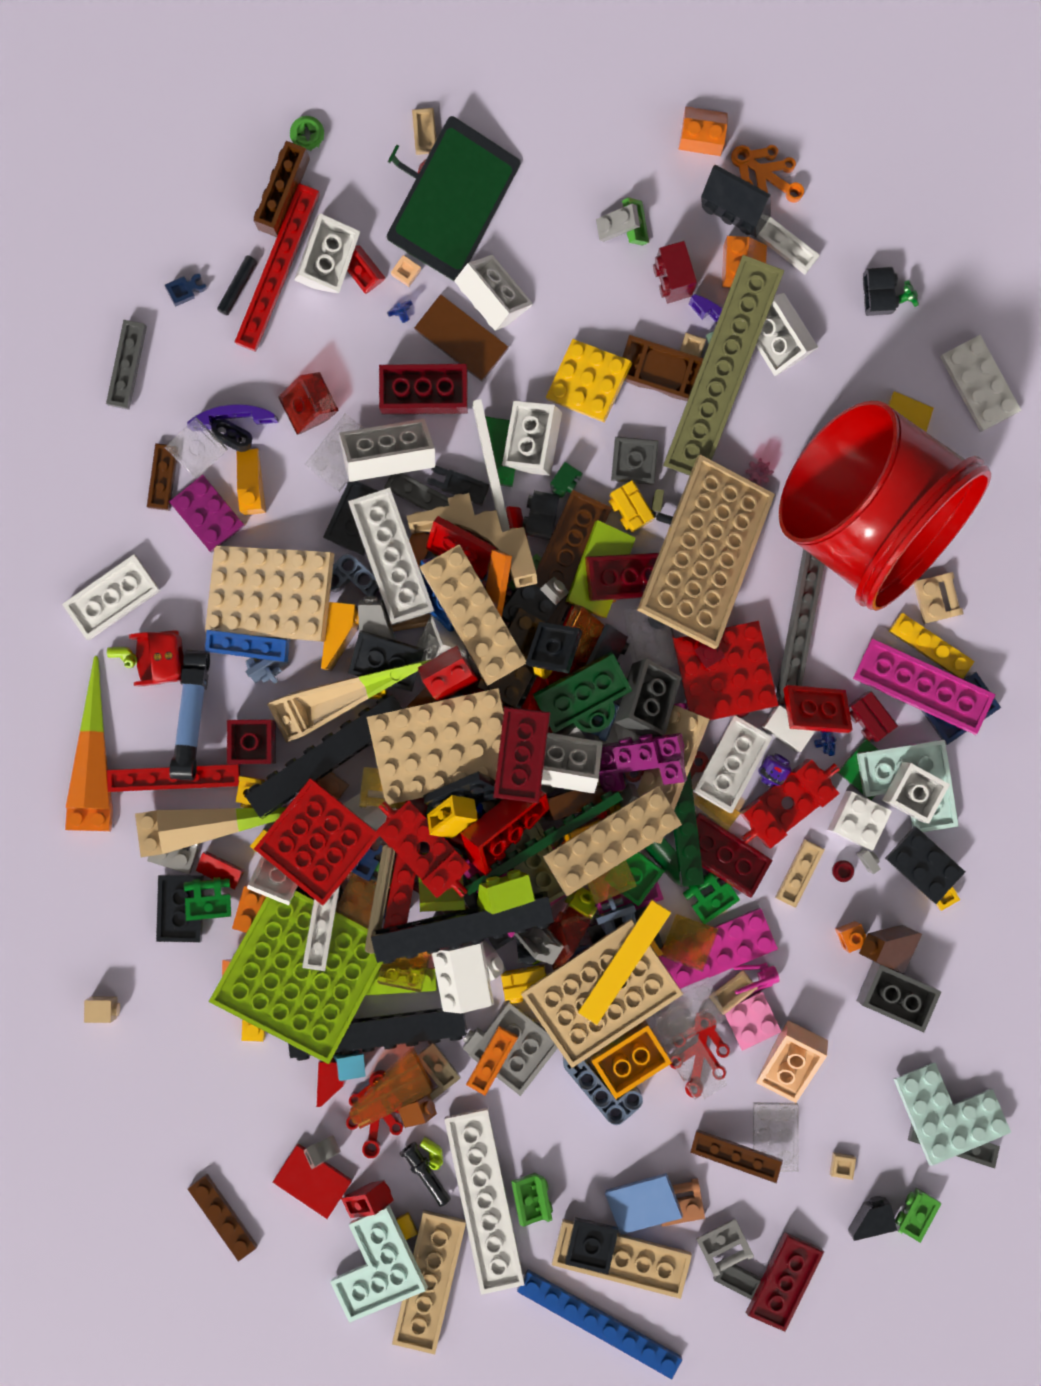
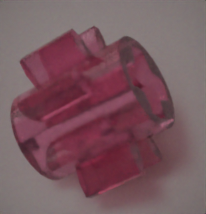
[745,458,774,486]

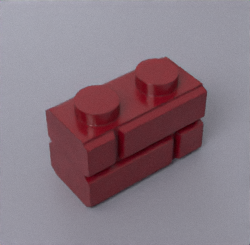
[849,691,898,742]

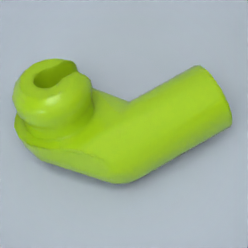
[107,647,137,669]
[419,1136,444,1170]

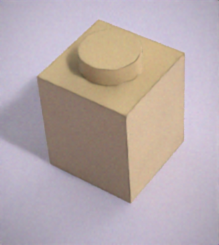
[84,996,120,1023]

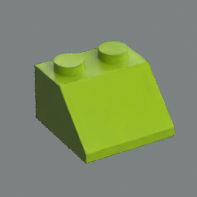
[477,870,535,914]

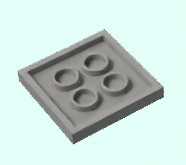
[468,1001,557,1096]

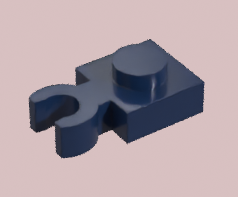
[165,274,207,307]
[352,844,383,881]

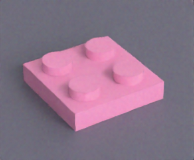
[725,991,782,1051]

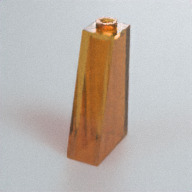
[349,1047,434,1129]

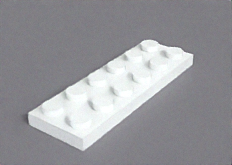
[348,488,434,625]

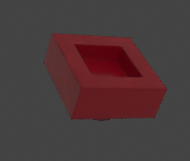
[694,644,725,669]

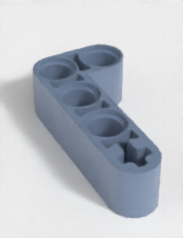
[330,554,388,614]
[563,1056,643,1125]

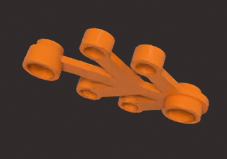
[731,145,804,203]

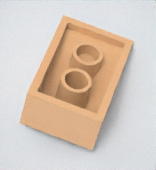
[756,1020,828,1103]

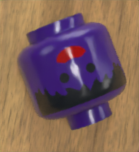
[758,753,791,787]

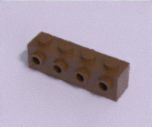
[253,141,310,237]

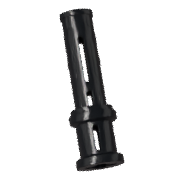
[400,1142,451,1207]

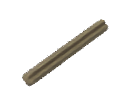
[365,844,395,954]

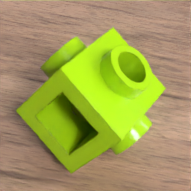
[562,887,599,927]

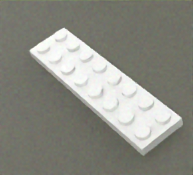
[444,1107,524,1295]

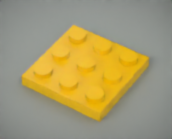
[545,339,632,423]

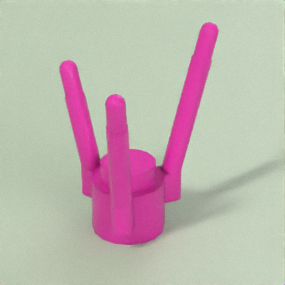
[733,963,780,998]

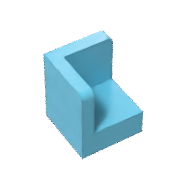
[334,1050,366,1081]

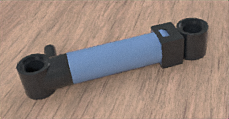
[169,650,210,780]

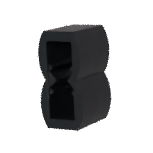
[863,267,899,316]
[522,490,560,540]

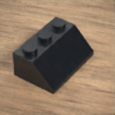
[701,164,771,237]
[586,624,630,665]

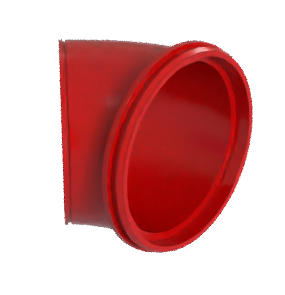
[779,400,991,611]

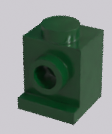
[550,462,583,498]

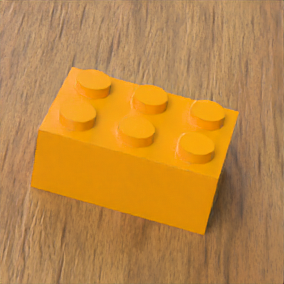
[590,1020,672,1099]

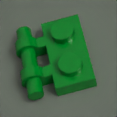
[683,872,740,925]
[184,877,231,921]

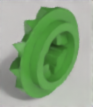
[290,116,324,151]

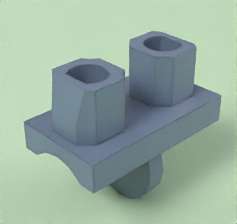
[245,658,289,684]
[595,895,636,934]

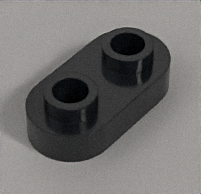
[211,419,253,452]

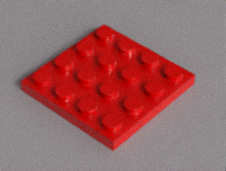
[673,621,778,721]
[254,778,380,906]

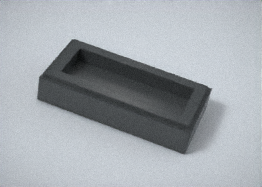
[713,1258,762,1300]

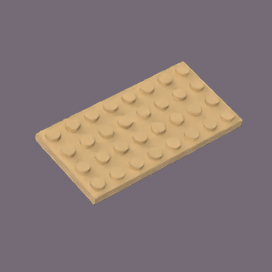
[637,454,775,649]

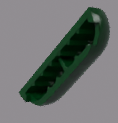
[644,837,694,887]

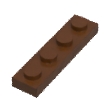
[690,1129,783,1184]
[187,1174,258,1262]

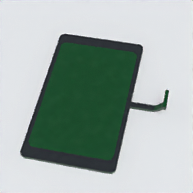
[386,116,520,282]

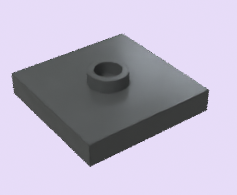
[611,437,658,485]

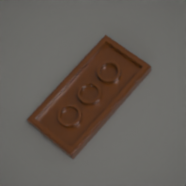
[414,294,509,382]

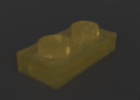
[694,795,741,830]

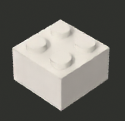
[882,762,950,824]
[827,791,892,851]

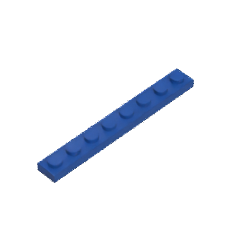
[517,1269,682,1380]

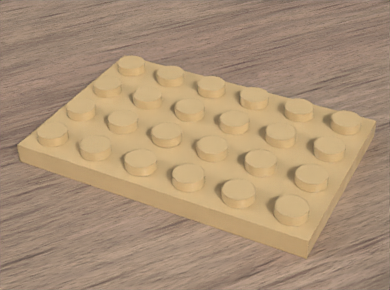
[205,546,334,642]
[367,688,504,804]
[521,918,683,1068]

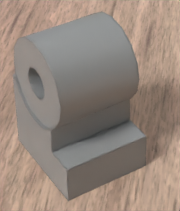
[303,1135,341,1169]

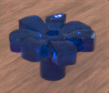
[387,300,413,323]
[814,731,837,756]

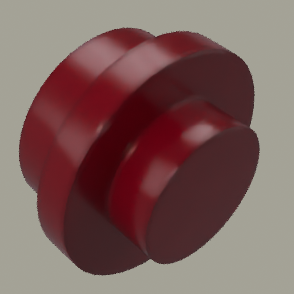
[832,860,854,882]

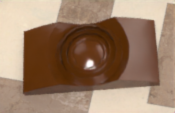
[622,335,703,401]

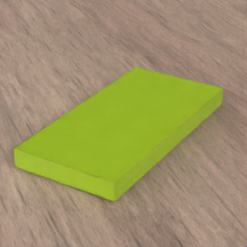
[566,520,636,618]

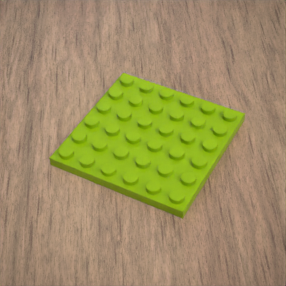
[208,891,383,1064]

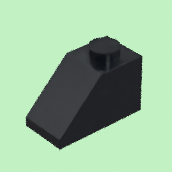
[848,1196,897,1241]

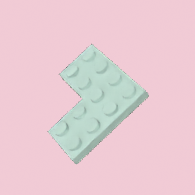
[857,739,959,832]
[893,1063,1011,1166]
[330,1205,428,1323]

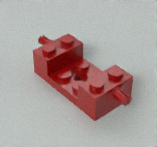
[739,759,840,849]
[376,800,471,898]

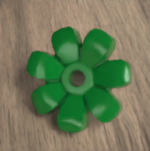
[898,280,919,307]

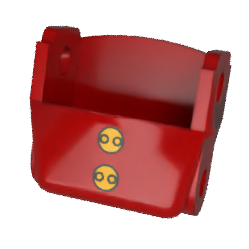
[129,630,184,687]

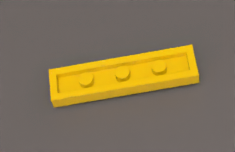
[888,613,975,679]

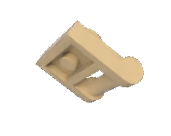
[914,572,964,624]

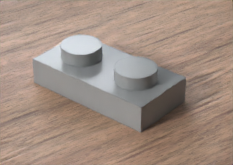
[596,204,640,242]

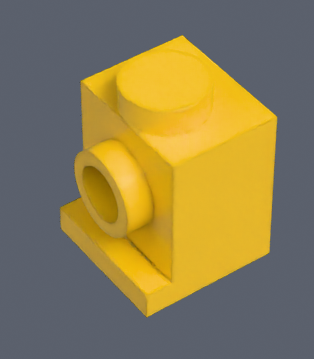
[236,776,265,808]

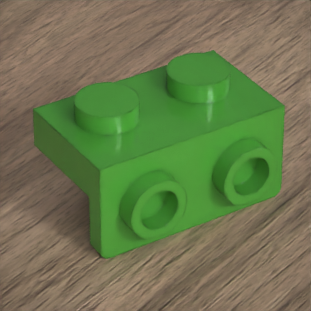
[511,1173,553,1227]
[895,1188,942,1243]

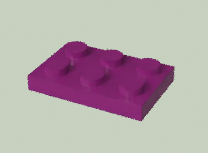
[169,475,245,553]

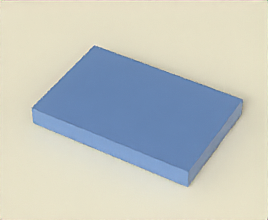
[605,1173,683,1235]

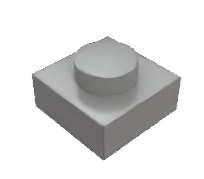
[540,577,569,605]
[857,849,881,874]
[463,1027,484,1054]

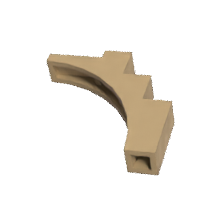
[407,493,537,588]

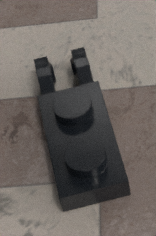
[426,466,490,506]

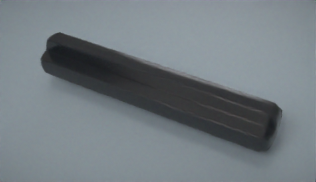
[217,255,257,316]

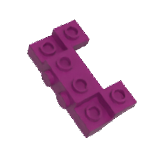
[599,733,687,793]

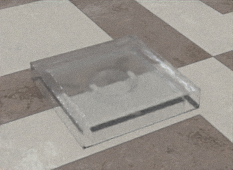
[165,417,228,479]

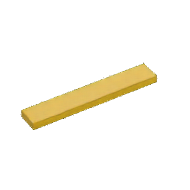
[578,899,671,1025]

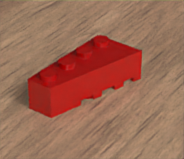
[461,790,549,876]

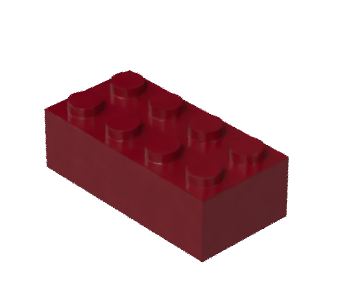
[379,364,468,415]

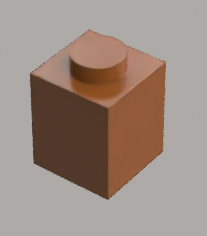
[397,1093,437,1128]

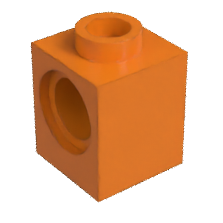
[835,921,866,953]

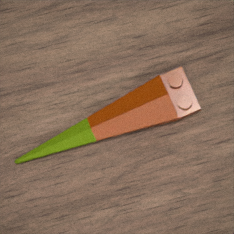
[65,656,113,832]

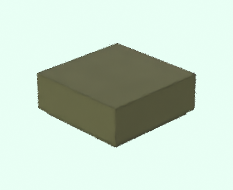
[651,489,664,515]

